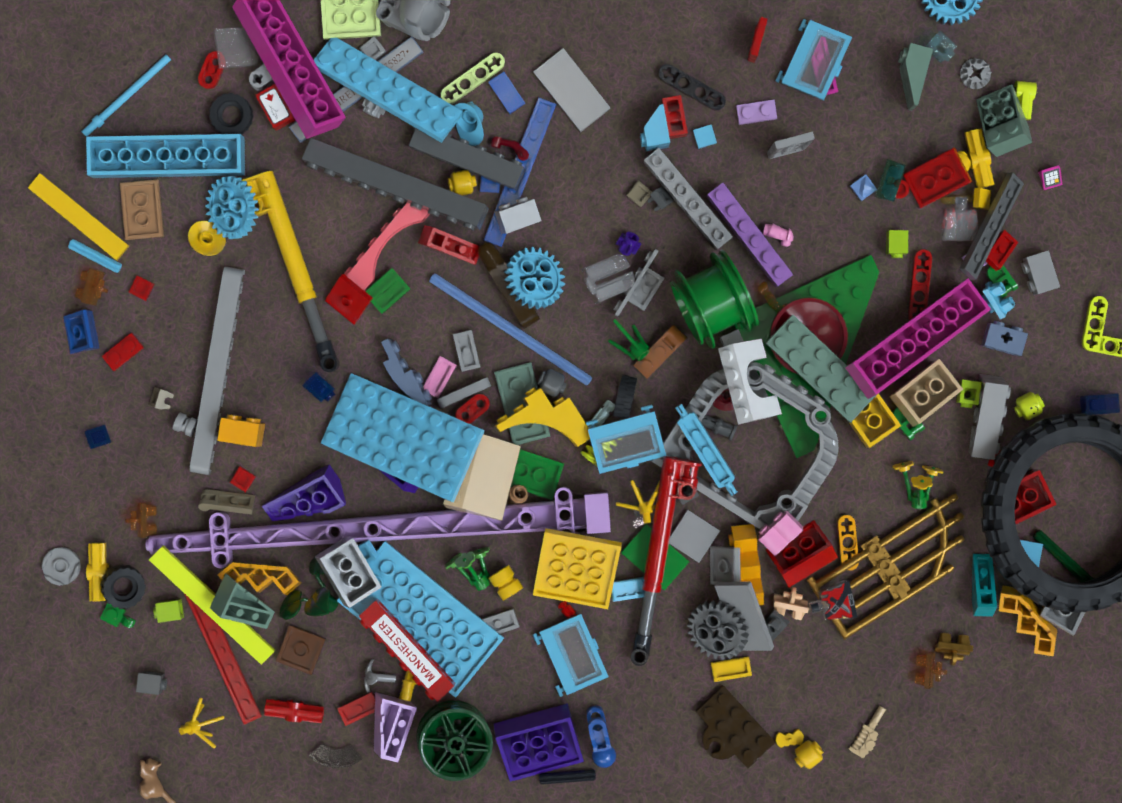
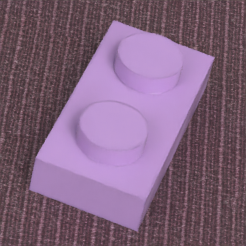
[736,100,777,125]

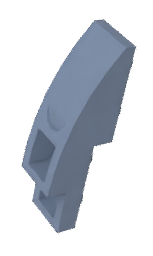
[381,339,432,406]

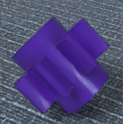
[616,232,641,256]

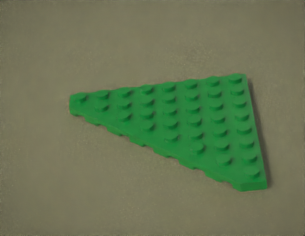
[734,255,879,458]

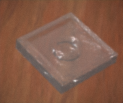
[214,27,258,68]

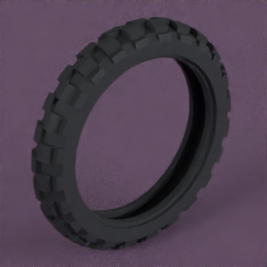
[981,414,1122,612]

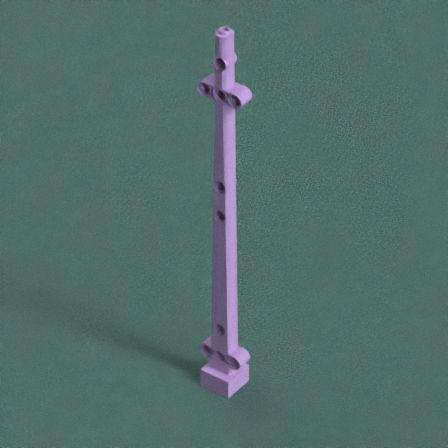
[146,487,611,568]

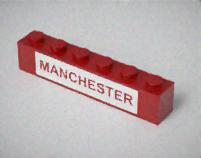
[359,599,456,702]

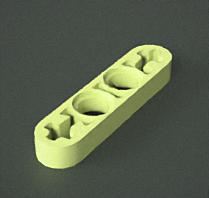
[441,53,505,104]

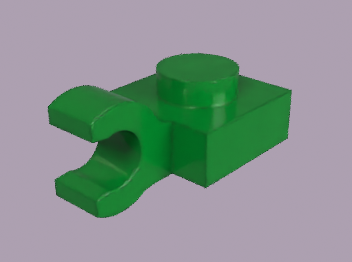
[100,603,136,628]

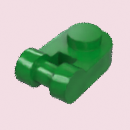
[986,266,1018,299]
[893,407,925,441]

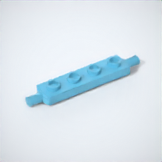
[675,404,738,496]

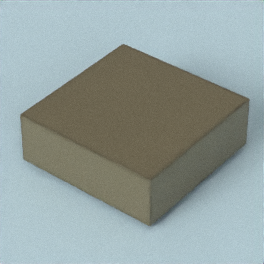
[626,180,652,208]

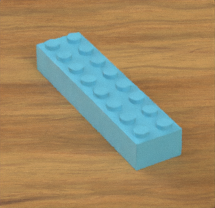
[86,134,245,178]

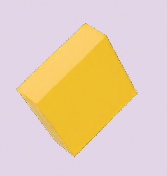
[973,188,991,210]

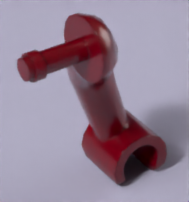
[491,136,529,161]

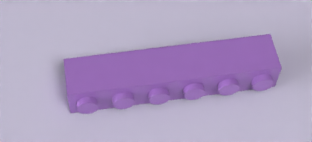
[706,183,793,287]

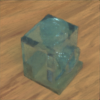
[925,31,957,63]

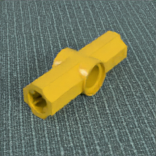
[964,129,994,188]
[86,543,109,601]

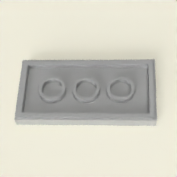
[533,48,611,132]
[767,132,815,159]
[715,582,774,651]

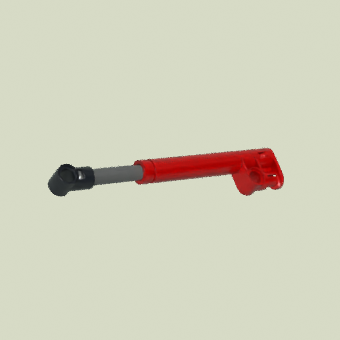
[631,456,702,666]

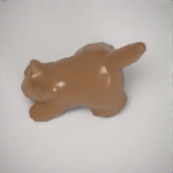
[140,758,176,803]

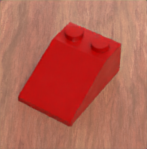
[1015,469,1057,524]

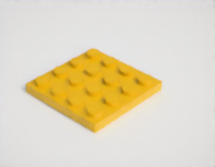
[533,528,622,609]

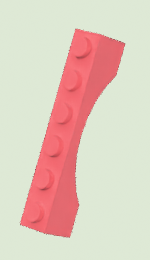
[344,202,430,291]

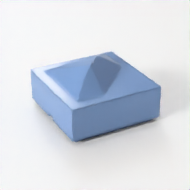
[850,175,877,201]

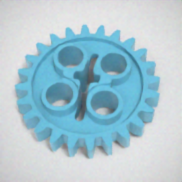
[921,0,983,25]
[205,176,259,239]
[504,247,565,309]

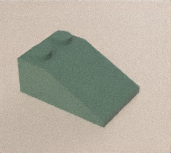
[898,43,933,111]

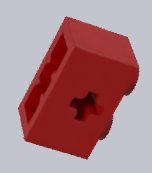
[661,95,688,139]

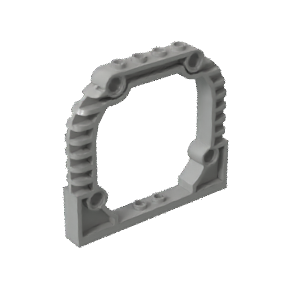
[652,362,839,529]

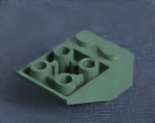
[976,84,1032,157]

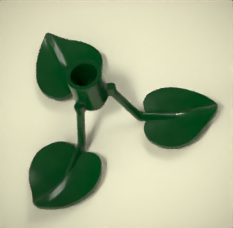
[279,547,339,620]

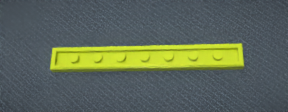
[149,545,275,665]

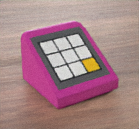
[1038,165,1062,190]

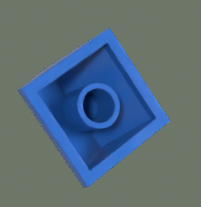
[63,310,100,354]

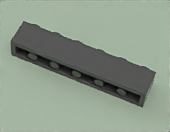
[409,128,525,191]

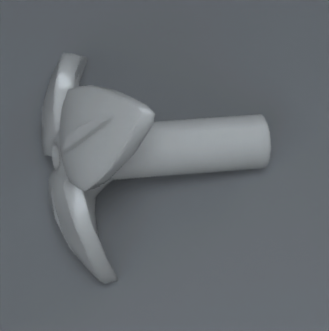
[364,659,396,692]

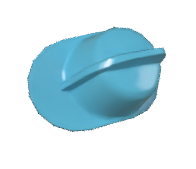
[455,102,484,146]

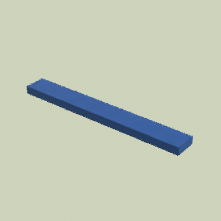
[484,97,556,247]

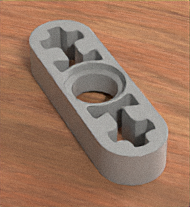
[437,377,491,408]

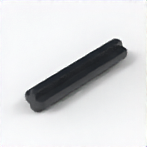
[539,769,596,785]

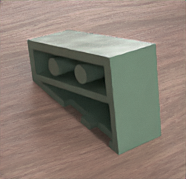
[210,573,275,629]

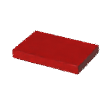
[903,147,973,209]

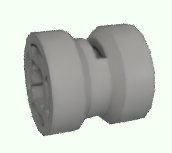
[173,412,198,437]

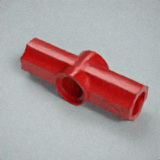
[264,699,324,723]

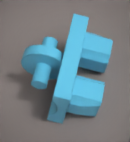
[982,281,1015,319]

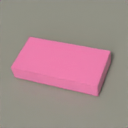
[423,356,457,398]

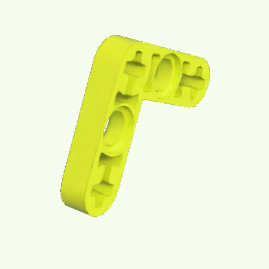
[1082,296,1122,358]

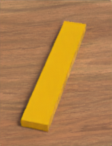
[28,173,129,261]

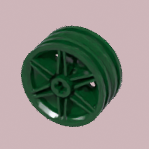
[416,700,493,781]

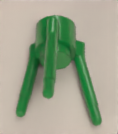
[608,319,649,361]

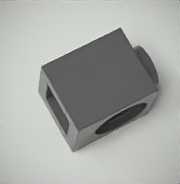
[136,671,167,695]

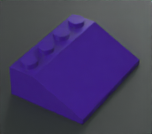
[494,704,584,782]

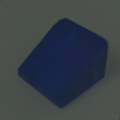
[84,425,112,449]

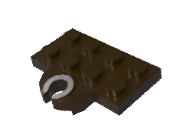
[695,685,776,768]

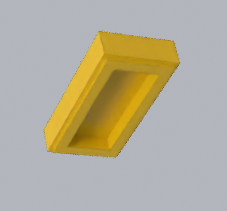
[711,656,752,682]

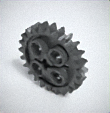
[687,600,749,660]

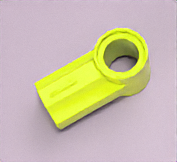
[1014,81,1037,120]

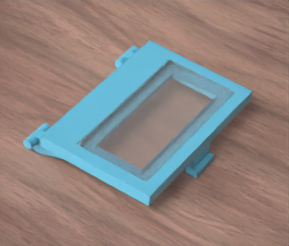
[775,19,852,101]
[586,404,666,474]
[533,614,609,697]

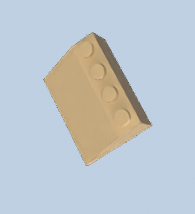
[443,434,521,521]

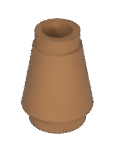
[507,485,528,504]

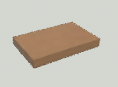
[120,179,164,240]

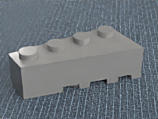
[969,374,1011,460]

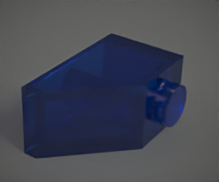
[302,372,336,402]
[1080,393,1120,415]

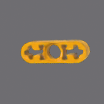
[837,515,859,571]

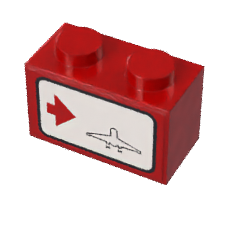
[255,84,295,131]

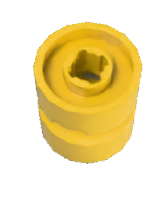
[488,565,524,601]

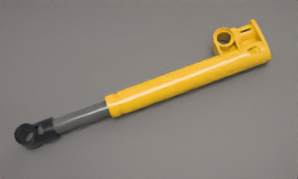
[242,171,339,372]

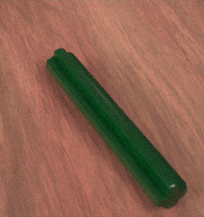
[1033,530,1094,582]

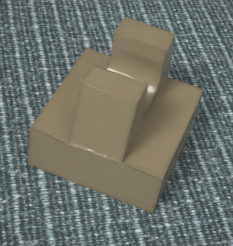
[149,387,174,410]

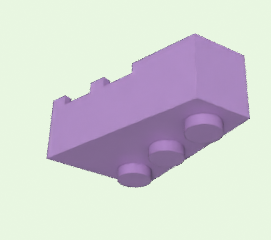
[374,692,417,762]

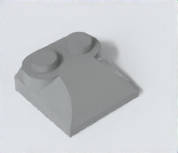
[1039,606,1085,636]

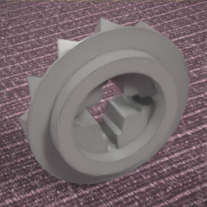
[960,58,992,89]

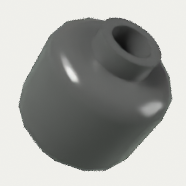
[537,369,567,397]

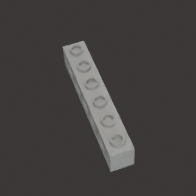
[643,148,733,251]

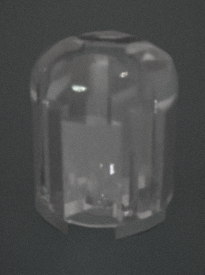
[580,254,635,304]

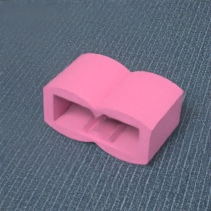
[758,510,803,556]

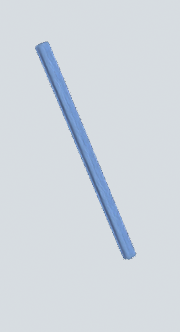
[429,273,592,385]

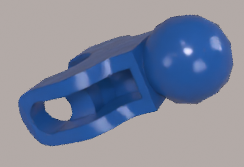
[586,706,616,768]

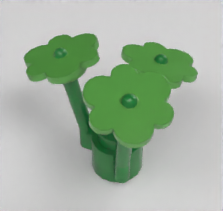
[445,547,490,591]

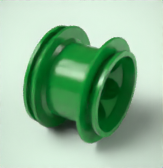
[670,249,759,349]

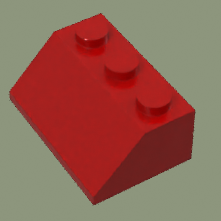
[766,520,838,587]

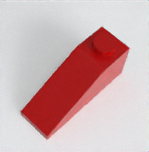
[418,225,479,265]

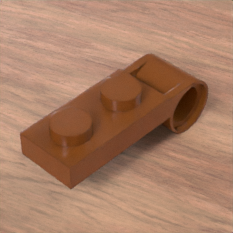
[633,324,687,379]

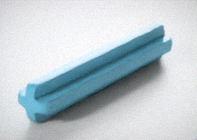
[68,239,122,273]

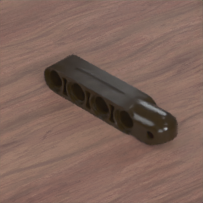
[478,242,540,329]

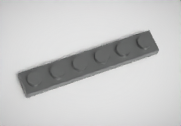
[959,172,1024,280]

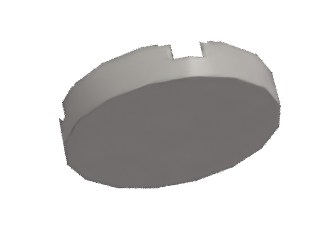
[42,547,81,586]

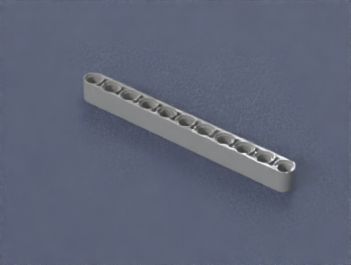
[190,266,245,475]

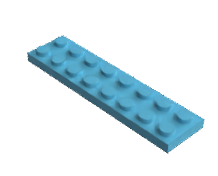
[314,38,463,143]

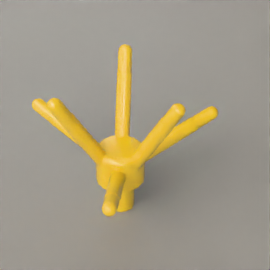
[616,480,660,523]
[179,698,224,748]

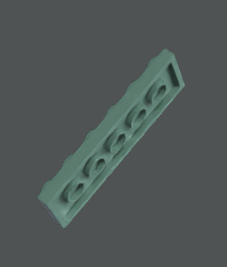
[766,315,876,423]

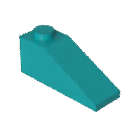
[972,554,997,617]

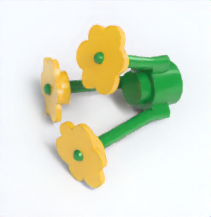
[892,461,944,509]

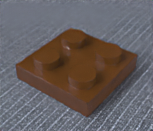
[276,625,326,675]

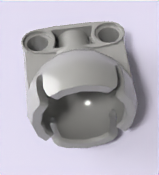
[376,0,450,41]

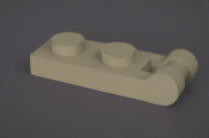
[198,489,255,515]

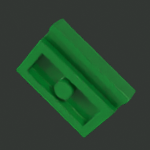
[365,268,411,314]

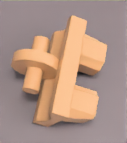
[773,587,809,620]

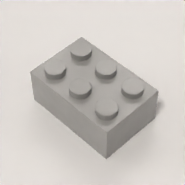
[315,536,382,608]

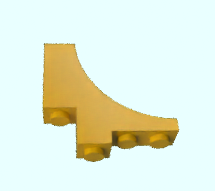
[494,387,590,447]

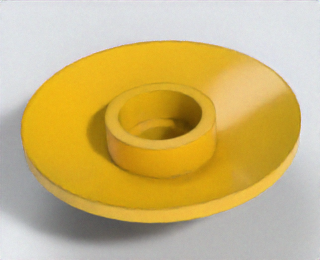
[188,221,226,256]

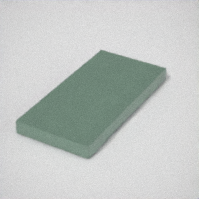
[494,362,551,445]

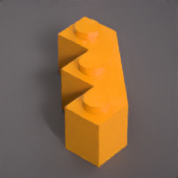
[728,524,764,605]
[218,562,302,595]
[999,586,1057,656]

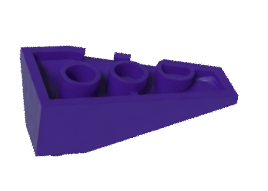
[262,464,346,521]

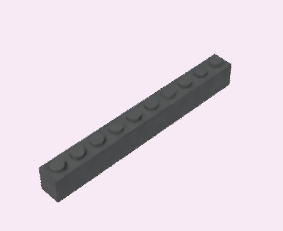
[302,138,489,231]

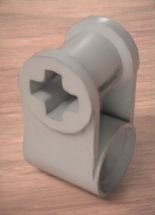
[249,64,274,91]

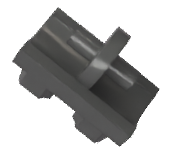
[765,610,790,641]

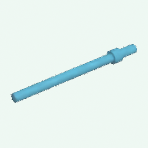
[81,54,171,137]

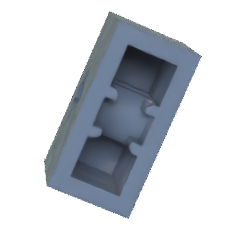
[981,321,1028,356]

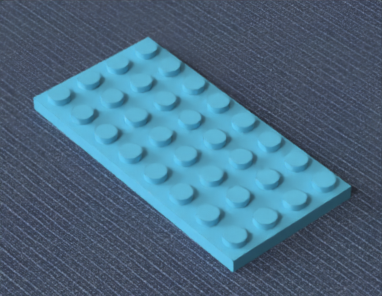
[321,373,485,503]
[337,541,504,698]

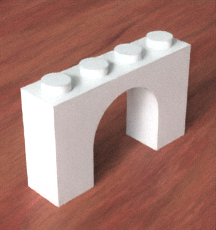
[718,339,782,425]

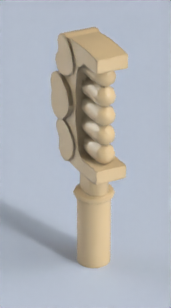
[848,705,886,758]

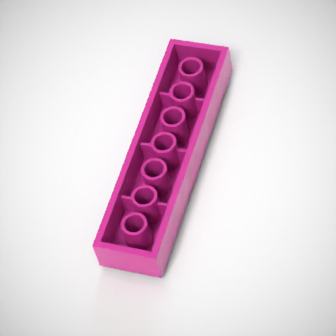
[232,0,346,139]
[845,278,991,399]

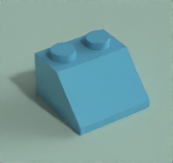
[640,104,670,151]

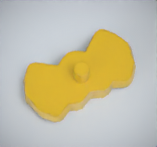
[775,729,804,748]

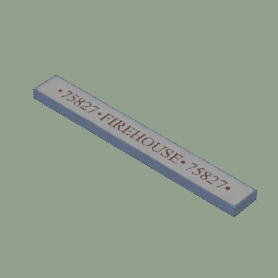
[289,36,424,143]

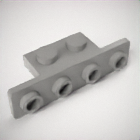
[614,249,664,317]

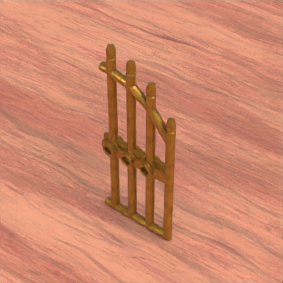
[806,493,965,640]

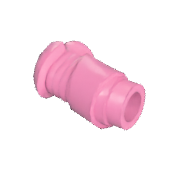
[763,223,794,247]

